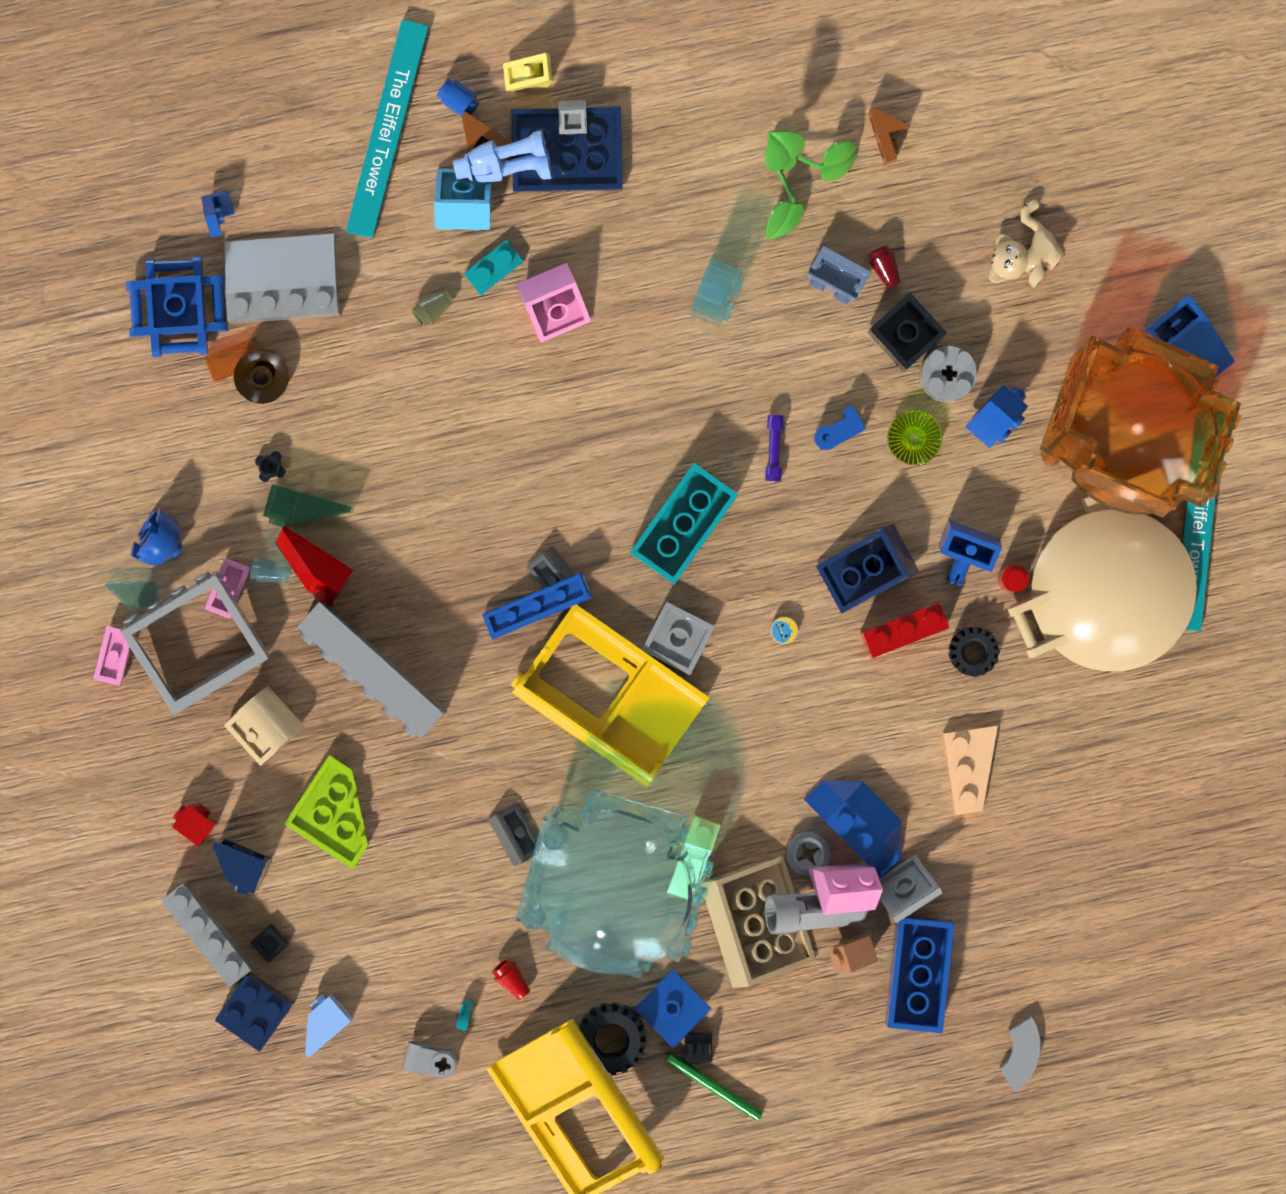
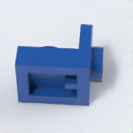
[201,190,235,238]

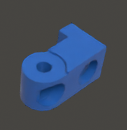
[814,405,866,450]

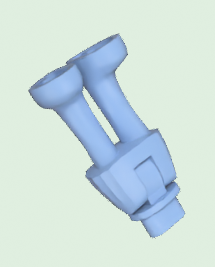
[453,130,552,182]

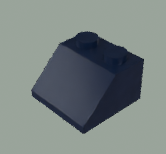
[213,837,272,895]

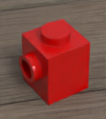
[172,803,218,846]

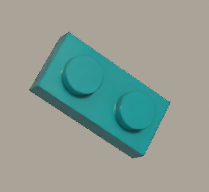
[464,240,524,296]

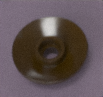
[234,349,289,404]

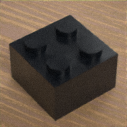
[867,292,947,372]

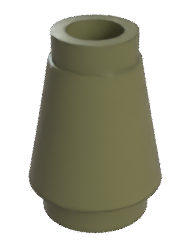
[411,289,454,327]

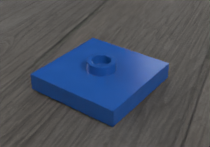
[635,970,712,1048]

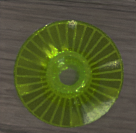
[887,410,942,465]

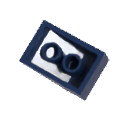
[816,524,920,614]

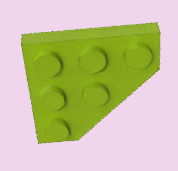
[284,755,369,869]

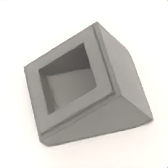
[558,100,587,134]

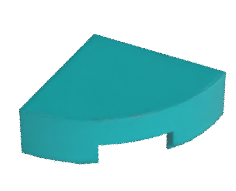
[456,999,474,1031]

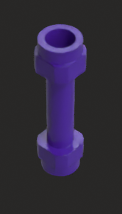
[765,415,784,482]

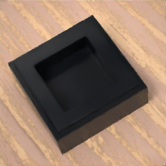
[250,923,290,963]

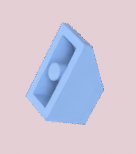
[305,993,353,1058]

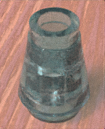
[249,556,290,583]

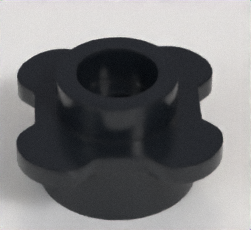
[255,451,286,482]

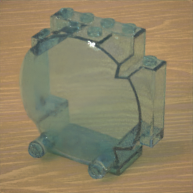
[516,789,714,979]

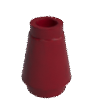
[868,245,901,288]

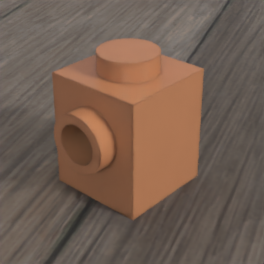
[829,935,878,973]

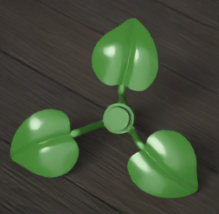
[765,130,858,240]

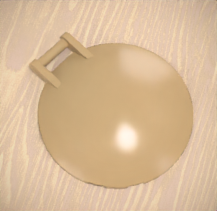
[1007,509,1197,672]

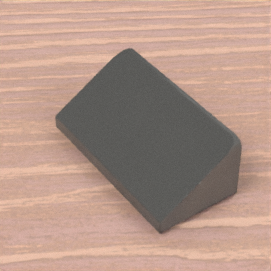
[526,546,576,588]
[488,803,543,866]

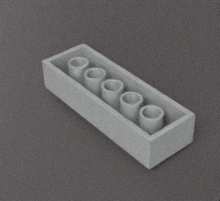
[297,602,446,738]

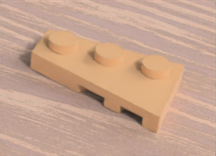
[943,725,998,815]

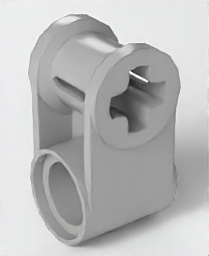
[402,1041,457,1078]

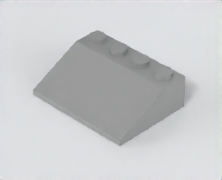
[224,234,341,324]

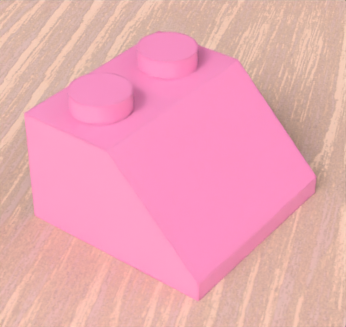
[516,263,591,343]
[808,863,883,915]

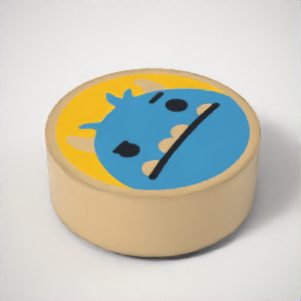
[770,617,798,644]

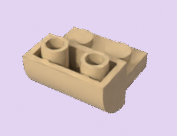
[224,686,305,766]

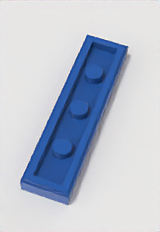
[482,572,593,640]

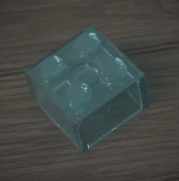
[689,258,744,327]

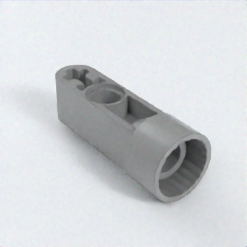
[765,892,868,934]

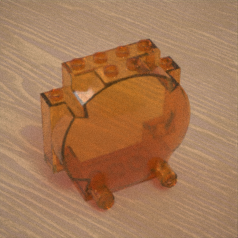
[1039,326,1241,518]

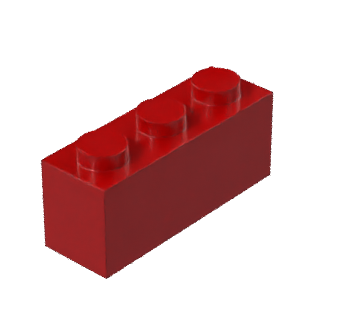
[860,602,949,658]

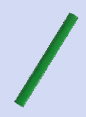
[666,1052,763,1122]

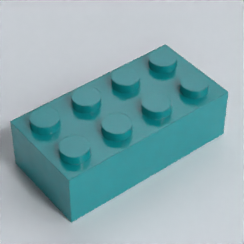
[630,463,739,585]

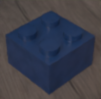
[215,972,295,1052]

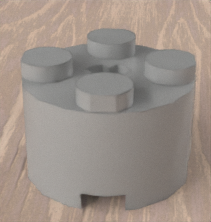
[919,346,977,403]

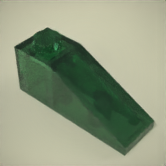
[263,484,354,527]

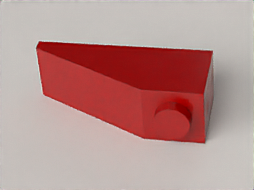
[275,525,354,606]

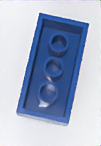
[885,916,955,1034]

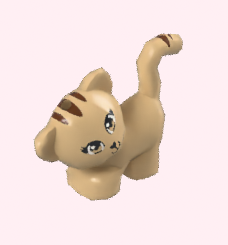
[988,199,1066,289]

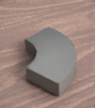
[999,1016,1040,1092]

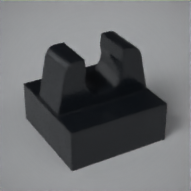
[684,1033,712,1062]

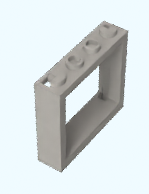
[120,570,269,715]

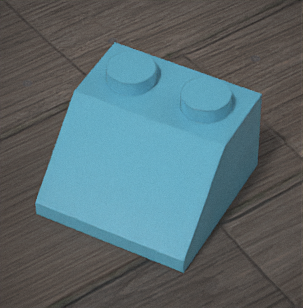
[434,169,492,231]

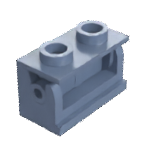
[806,246,871,305]

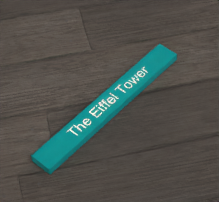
[346,19,429,239]
[1181,411,1224,631]

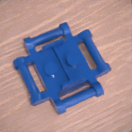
[126,255,228,358]

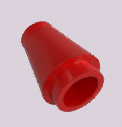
[492,958,531,1000]

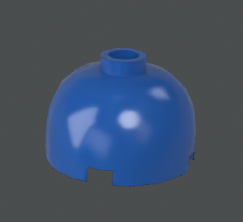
[131,509,183,565]

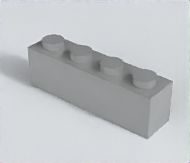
[161,881,254,987]

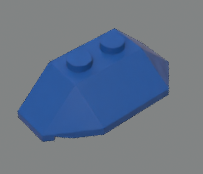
[804,781,902,877]

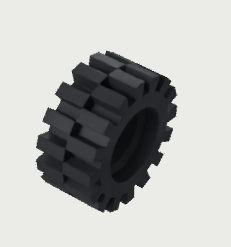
[948,627,1000,677]

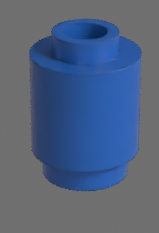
[437,78,479,117]

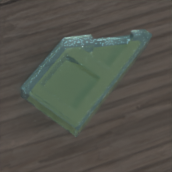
[105,582,158,610]

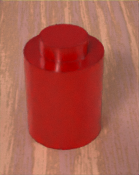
[998,565,1029,592]

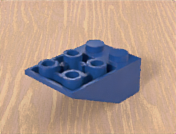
[1141,295,1235,396]

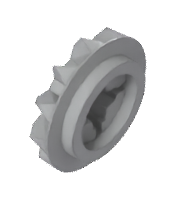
[786,832,830,876]

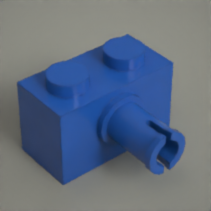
[965,384,1028,448]
[939,520,1002,586]

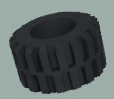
[579,1002,646,1075]

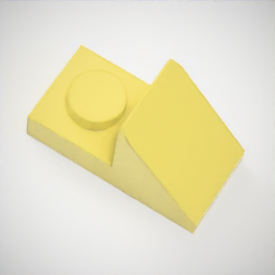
[503,53,553,91]

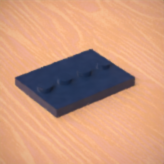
[511,107,623,193]

